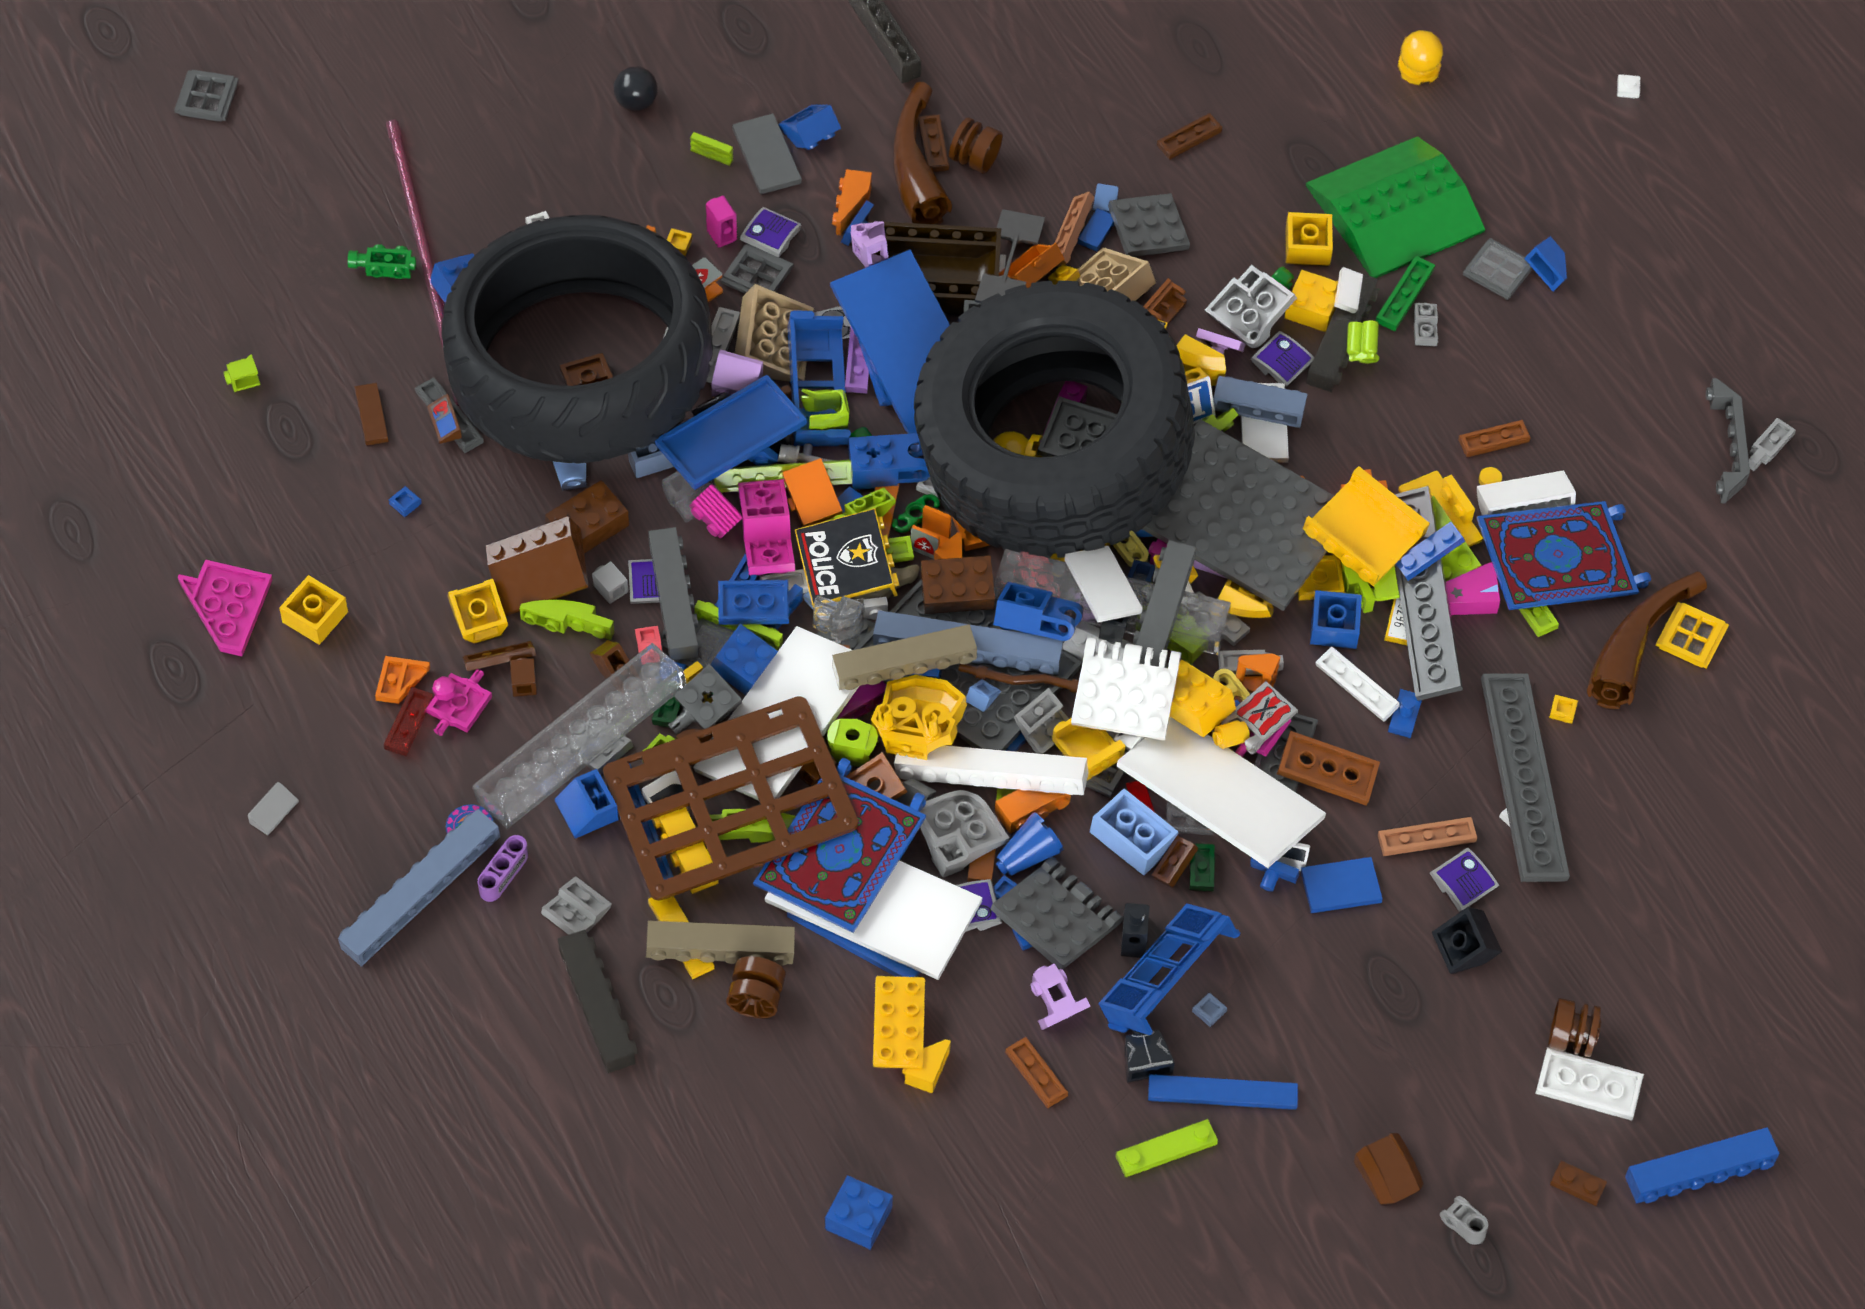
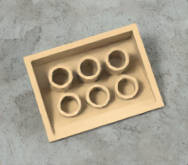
[1076,248,1156,301]
[735,284,814,381]

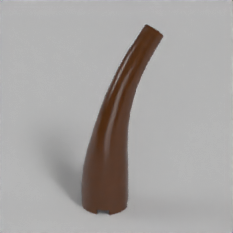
[894,82,952,225]
[1587,571,1707,709]

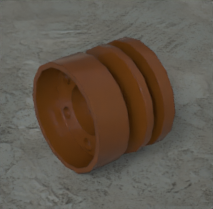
[949,117,1003,174]
[1548,998,1601,1057]

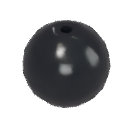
[614,67,658,111]

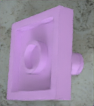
[1196,328,1246,354]

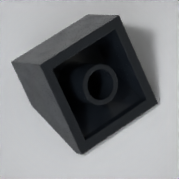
[1432,907,1502,974]

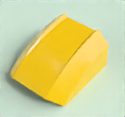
[1176,334,1226,386]
[447,579,508,644]
[1214,579,1274,618]

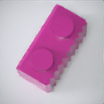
[706,195,737,247]
[689,484,742,539]

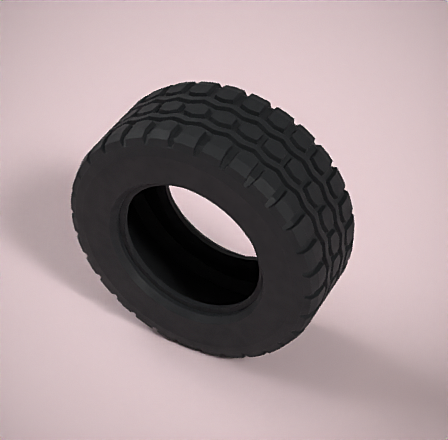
[914,280,1195,558]

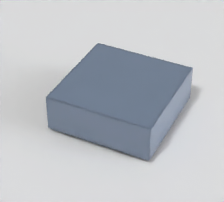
[1192,992,1227,1027]

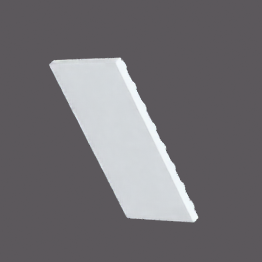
[693,626,859,801]
[1117,717,1326,868]
[765,861,982,980]

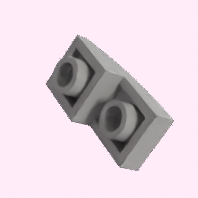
[1414,303,1438,346]

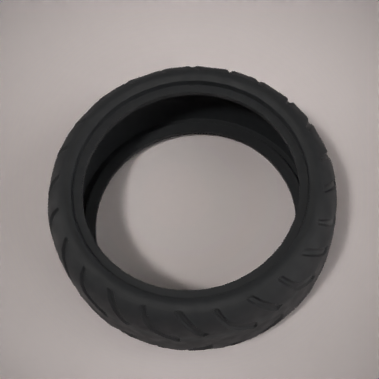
[441,215,713,464]

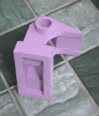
[851,221,888,268]
[1030,964,1090,1030]

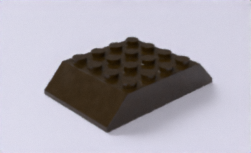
[869,221,1001,314]

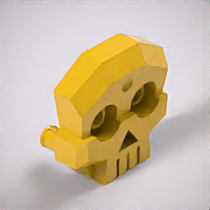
[871,675,967,760]

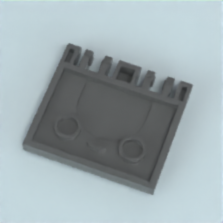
[991,857,1123,970]

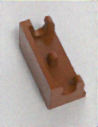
[1143,278,1187,324]

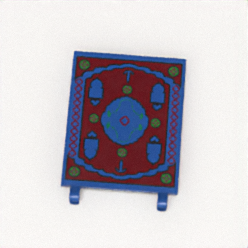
[1477,501,1651,610]
[753,758,926,933]

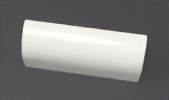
[1477,470,1576,516]

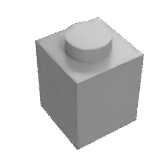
[592,561,628,604]

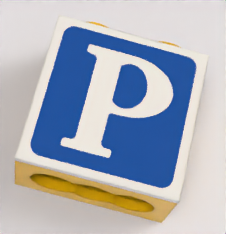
[1185,367,1215,423]

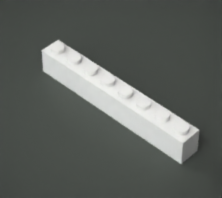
[894,745,1089,795]

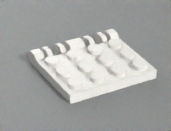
[1071,637,1181,740]

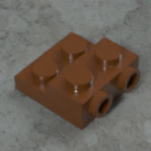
[560,353,613,386]

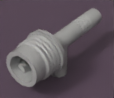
[778,443,834,464]

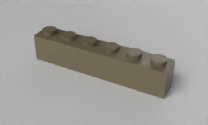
[832,624,977,690]
[646,921,795,966]

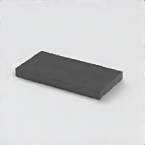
[732,114,801,195]
[1254,714,1318,793]

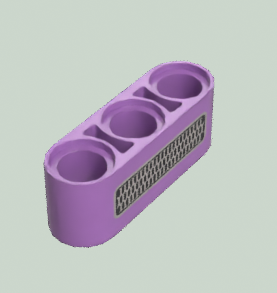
[478,835,528,902]

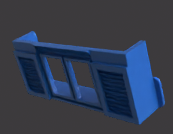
[787,311,851,446]
[1098,904,1240,1035]

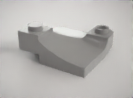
[1205,265,1297,348]
[920,790,1009,878]

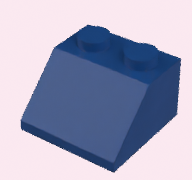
[778,104,841,150]

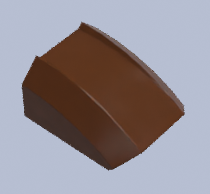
[1354,1133,1424,1204]

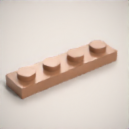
[1054,192,1095,268]
[1378,817,1477,856]

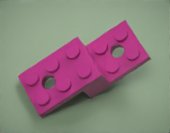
[738,479,795,576]

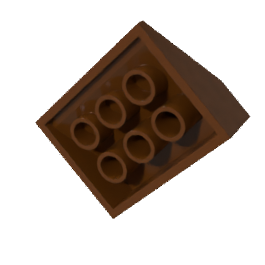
[486,516,588,616]

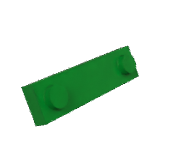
[1376,256,1435,331]

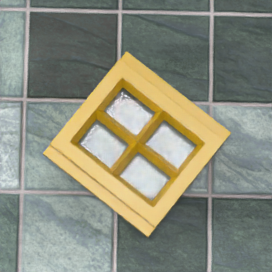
[1655,602,1729,669]

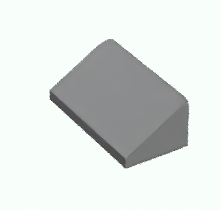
[248,782,299,835]

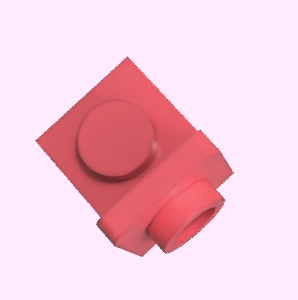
[635,626,663,663]

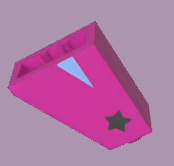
[1446,562,1500,615]

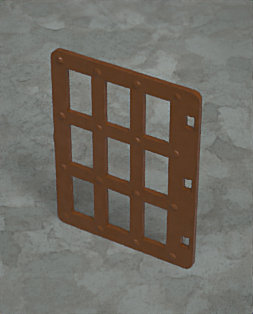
[603,696,858,901]

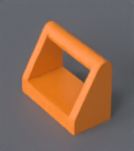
[1236,653,1281,693]

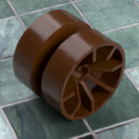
[726,956,786,1018]

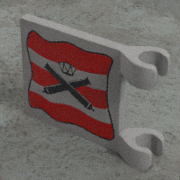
[1221,681,1298,754]

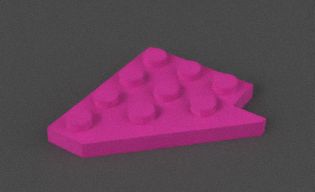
[178,560,273,656]

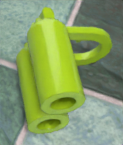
[1347,321,1379,364]

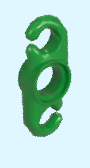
[892,494,940,533]

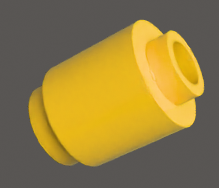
[1212,720,1250,749]

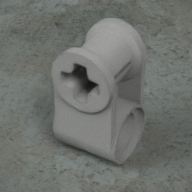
[1440,1196,1488,1245]

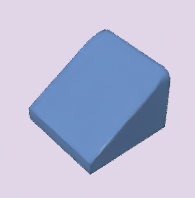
[1093,184,1119,213]
[966,679,1001,712]

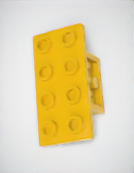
[1398,471,1483,547]
[873,976,925,1069]

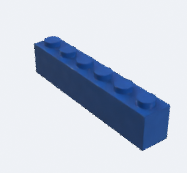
[1625,1127,1780,1203]

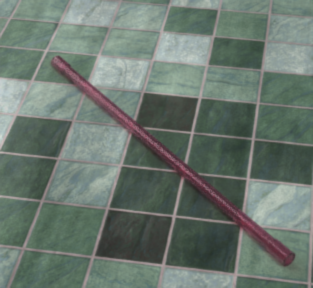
[386,120,459,406]

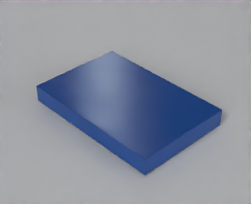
[718,580,789,625]
[1300,857,1382,913]

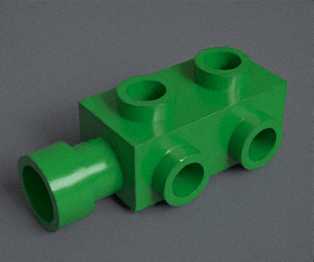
[348,244,416,279]

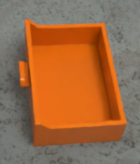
[999,242,1065,288]
[782,458,843,527]

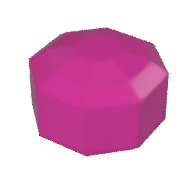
[432,676,457,701]

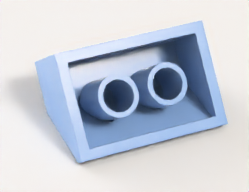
[1090,789,1178,876]

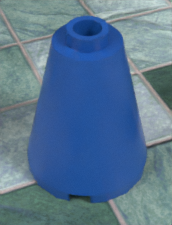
[996,812,1064,876]

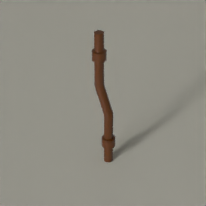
[958,664,1079,694]

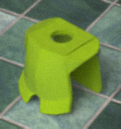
[801,389,849,430]
[827,719,879,767]

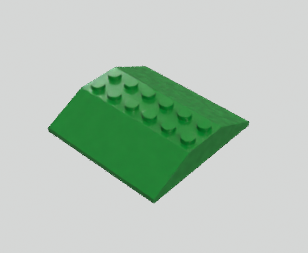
[1306,136,1485,280]

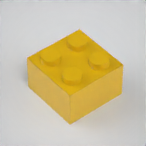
[1286,212,1333,265]
[1284,270,1338,332]
[279,575,348,645]

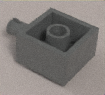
[668,664,742,735]

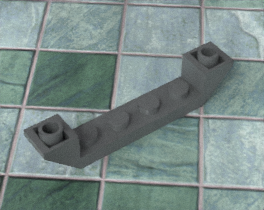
[1706,378,1750,503]

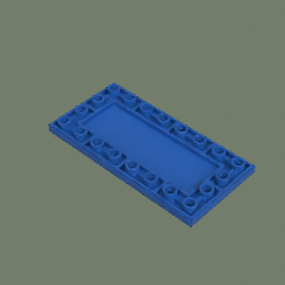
[830,250,950,434]

